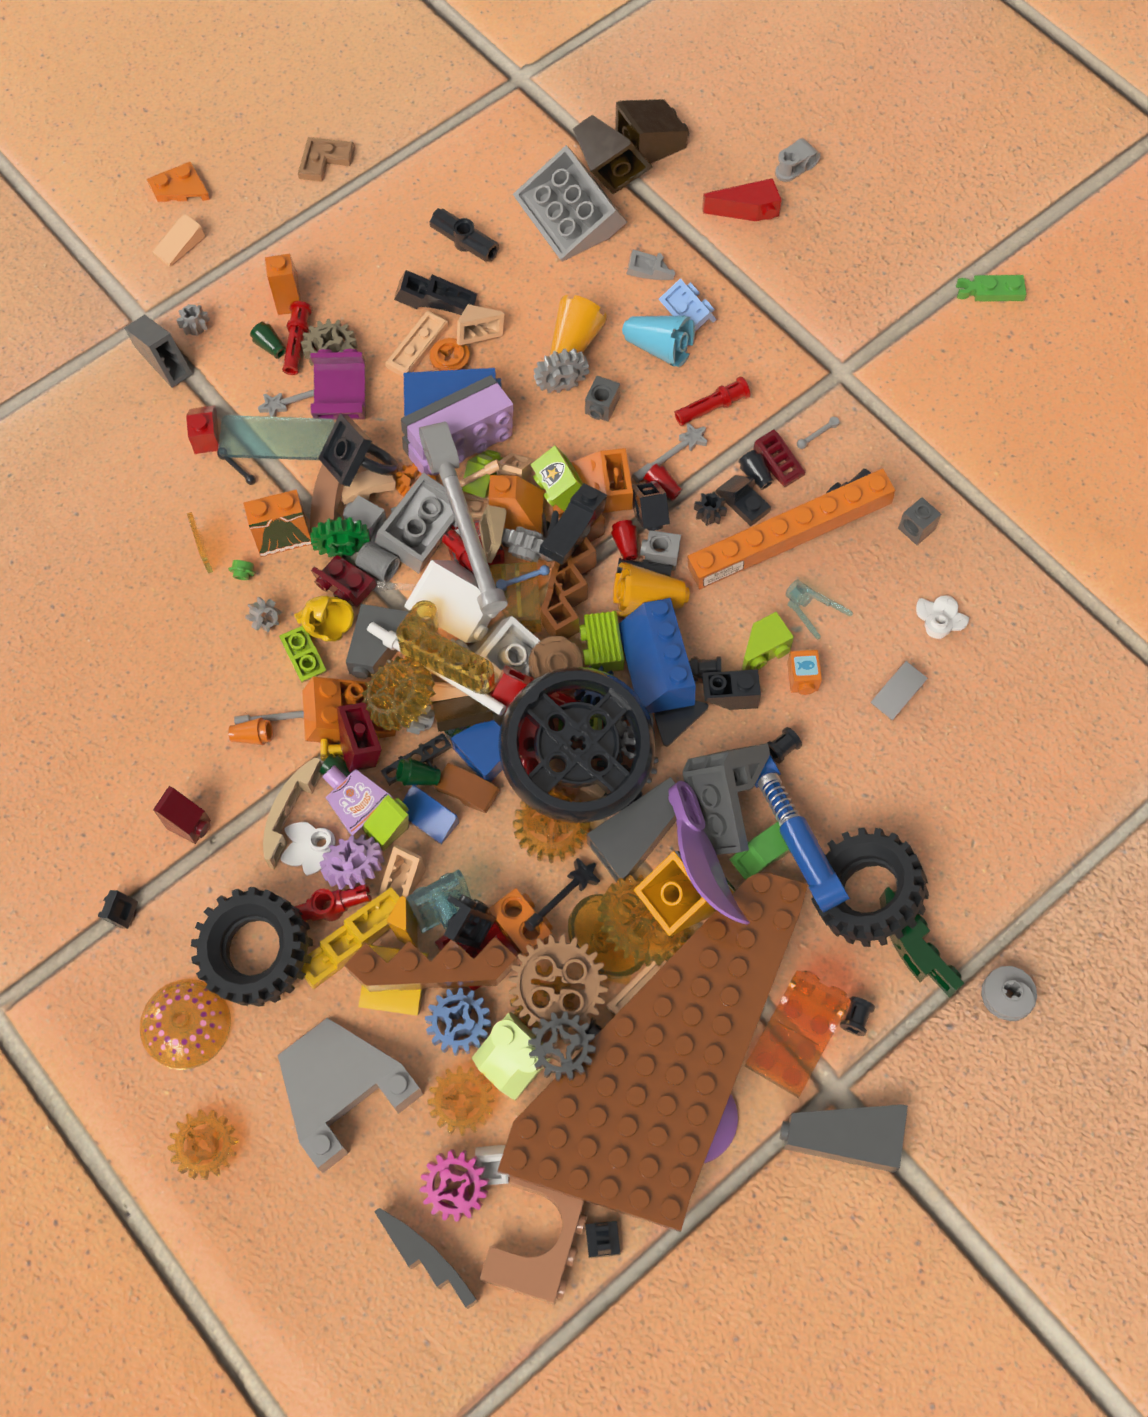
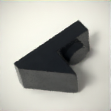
[715,475,771,526]

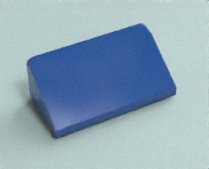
[402,785,459,845]

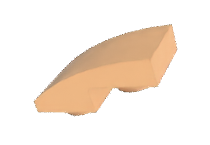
[341,470,396,504]

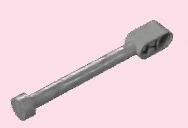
[419,421,508,615]

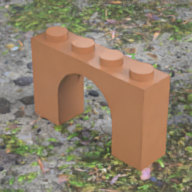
[480,1177,587,1305]

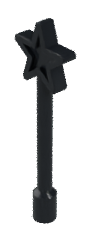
[524,858,600,931]

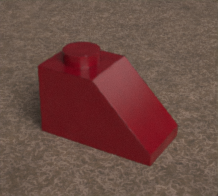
[337,702,382,772]
[153,786,211,844]

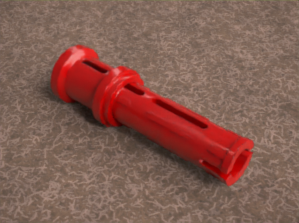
[282,301,312,375]
[674,376,751,426]

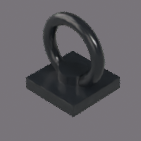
[318,413,399,487]

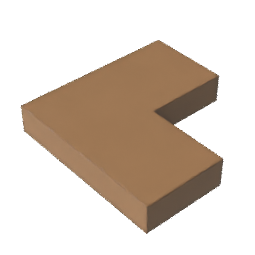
[298,137,355,182]

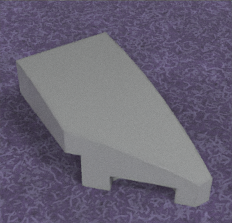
[626,249,675,280]

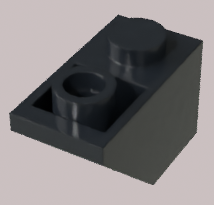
[702,669,761,710]

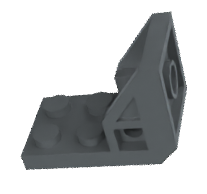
[682,743,770,855]

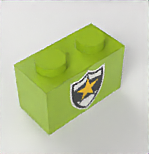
[530,445,584,512]

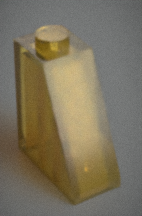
[489,562,542,634]

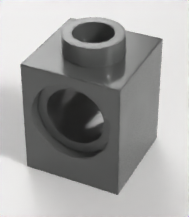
[585,376,620,422]
[898,497,941,545]

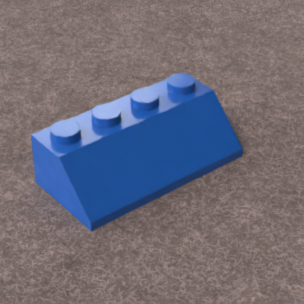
[618,598,696,713]

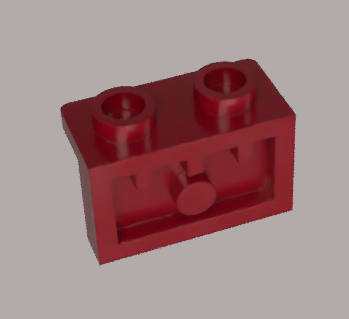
[311,555,377,608]

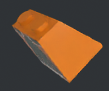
[243,489,311,557]

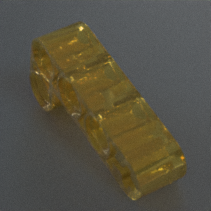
[396,600,495,694]

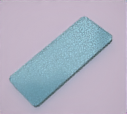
[218,415,335,460]

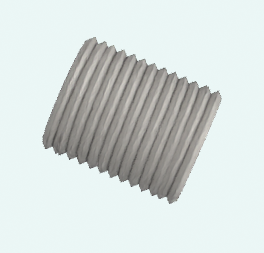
[356,542,400,582]

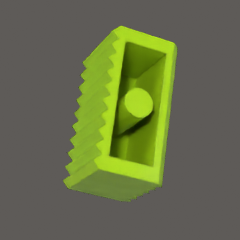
[579,611,624,672]

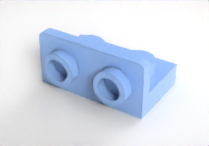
[659,278,717,331]

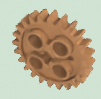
[509,934,608,1034]

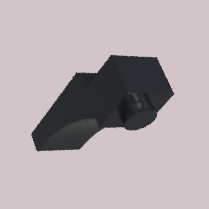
[394,270,477,315]
[539,483,607,565]

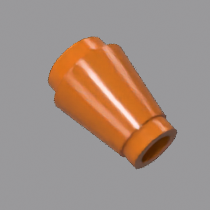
[228,717,273,745]

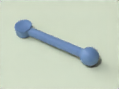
[496,565,550,591]

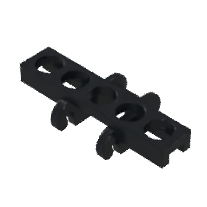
[381,733,452,786]

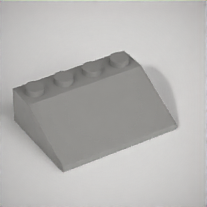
[513,145,627,262]

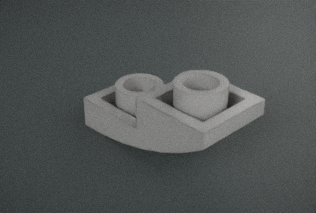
[870,661,928,720]

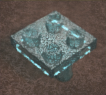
[406,869,472,933]

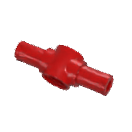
[294,883,372,922]

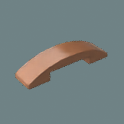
[310,464,344,533]

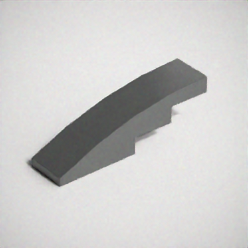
[374,1208,478,1309]

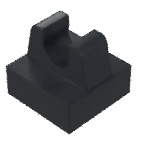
[98,890,138,929]
[585,1221,620,1258]

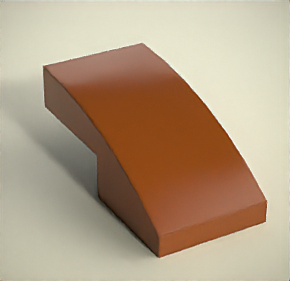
[433,763,500,813]

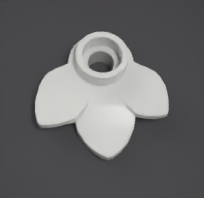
[916,595,969,639]
[281,822,336,876]

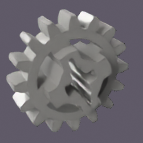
[534,349,589,393]
[501,527,553,563]

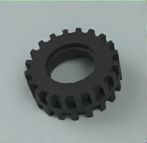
[809,828,929,947]
[191,887,313,1007]

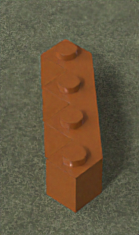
[541,514,605,638]
[344,937,517,992]

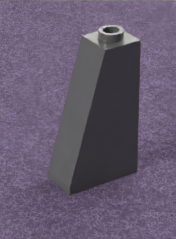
[587,777,677,888]
[780,1104,908,1173]

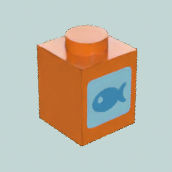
[787,650,822,695]

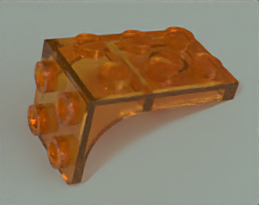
[744,970,851,1098]

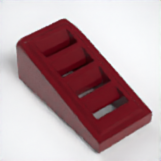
[753,429,805,488]

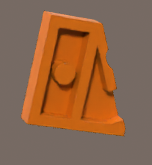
[147,162,210,202]

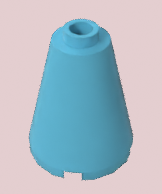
[622,316,695,367]

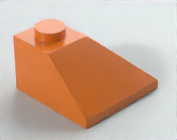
[488,475,544,534]

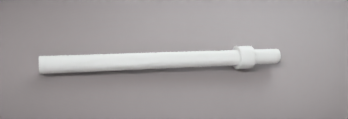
[367,622,506,716]

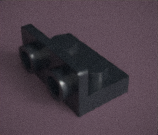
[444,894,496,949]

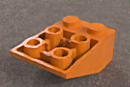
[553,448,633,518]
[302,676,396,743]

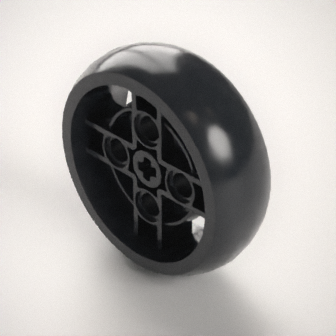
[499,667,656,823]

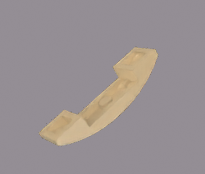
[263,758,322,869]

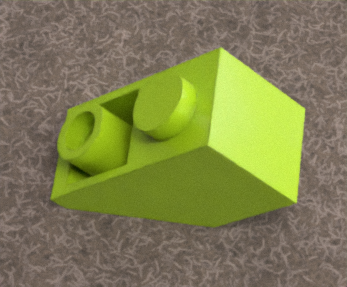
[461,450,503,498]
[742,612,794,670]
[363,794,409,851]

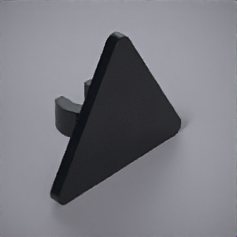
[654,700,708,747]

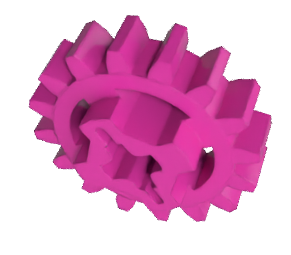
[420,1149,489,1222]

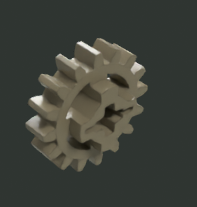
[301,319,357,366]

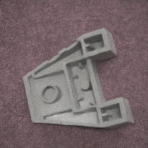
[278,1018,423,1173]

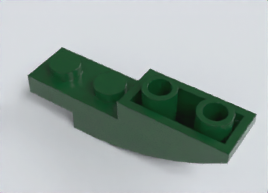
[879,887,964,998]

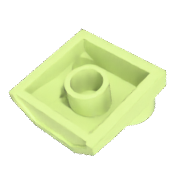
[472,1012,552,1100]

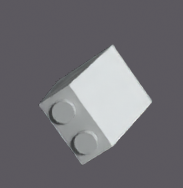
[404,560,499,643]

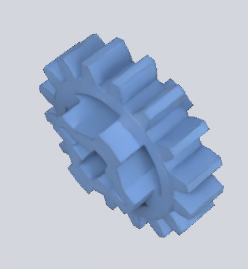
[425,988,491,1056]

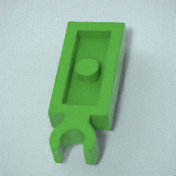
[956,275,1026,302]

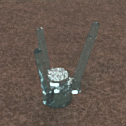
[785,579,853,640]

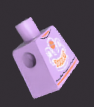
[322,765,393,836]

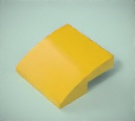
[358,945,429,1016]

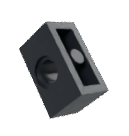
[632,481,670,531]

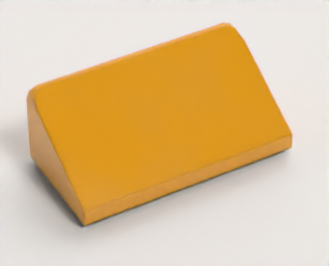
[387,896,418,948]

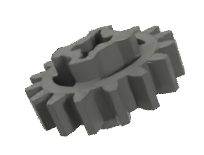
[528,1011,596,1082]

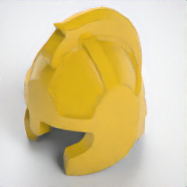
[294,596,354,642]

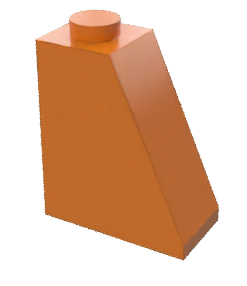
[265,253,301,315]

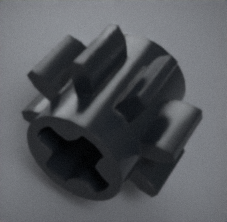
[694,492,727,526]

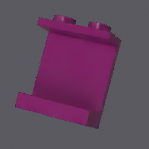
[310,349,366,420]

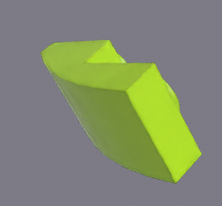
[279,626,327,683]

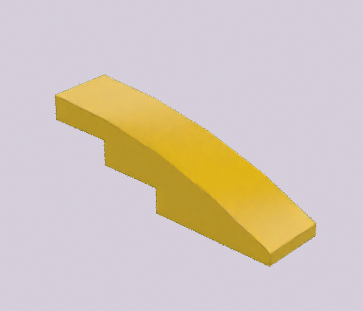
[301,887,400,990]

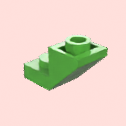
[729,821,789,880]

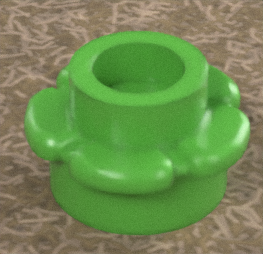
[228,560,255,580]

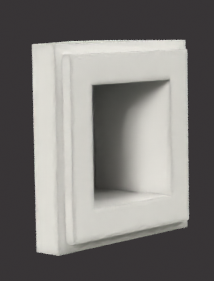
[475,1145,509,1185]

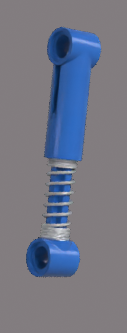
[755,755,850,913]

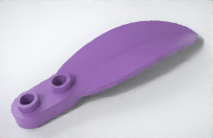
[668,781,750,925]

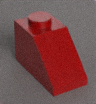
[186,405,220,454]

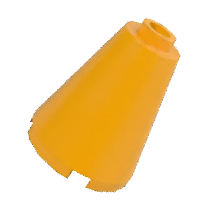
[550,295,607,355]
[613,562,690,617]

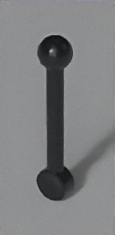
[217,448,256,485]

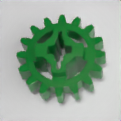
[310,517,370,557]

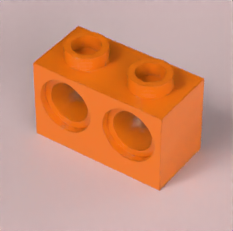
[488,888,553,956]

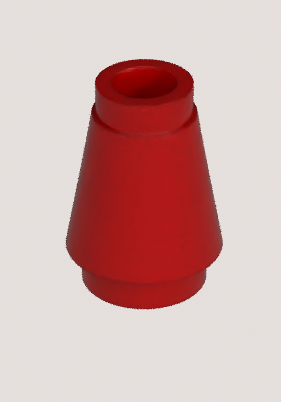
[643,463,683,501]
[611,520,639,560]

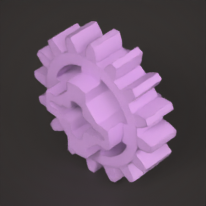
[320,835,384,890]

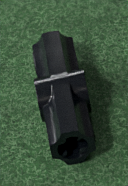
[429,208,499,262]

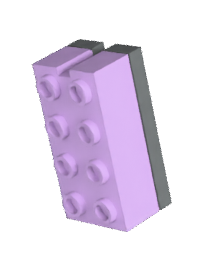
[401,375,513,475]

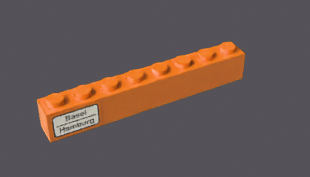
[687,468,896,590]

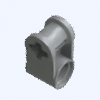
[775,138,821,182]

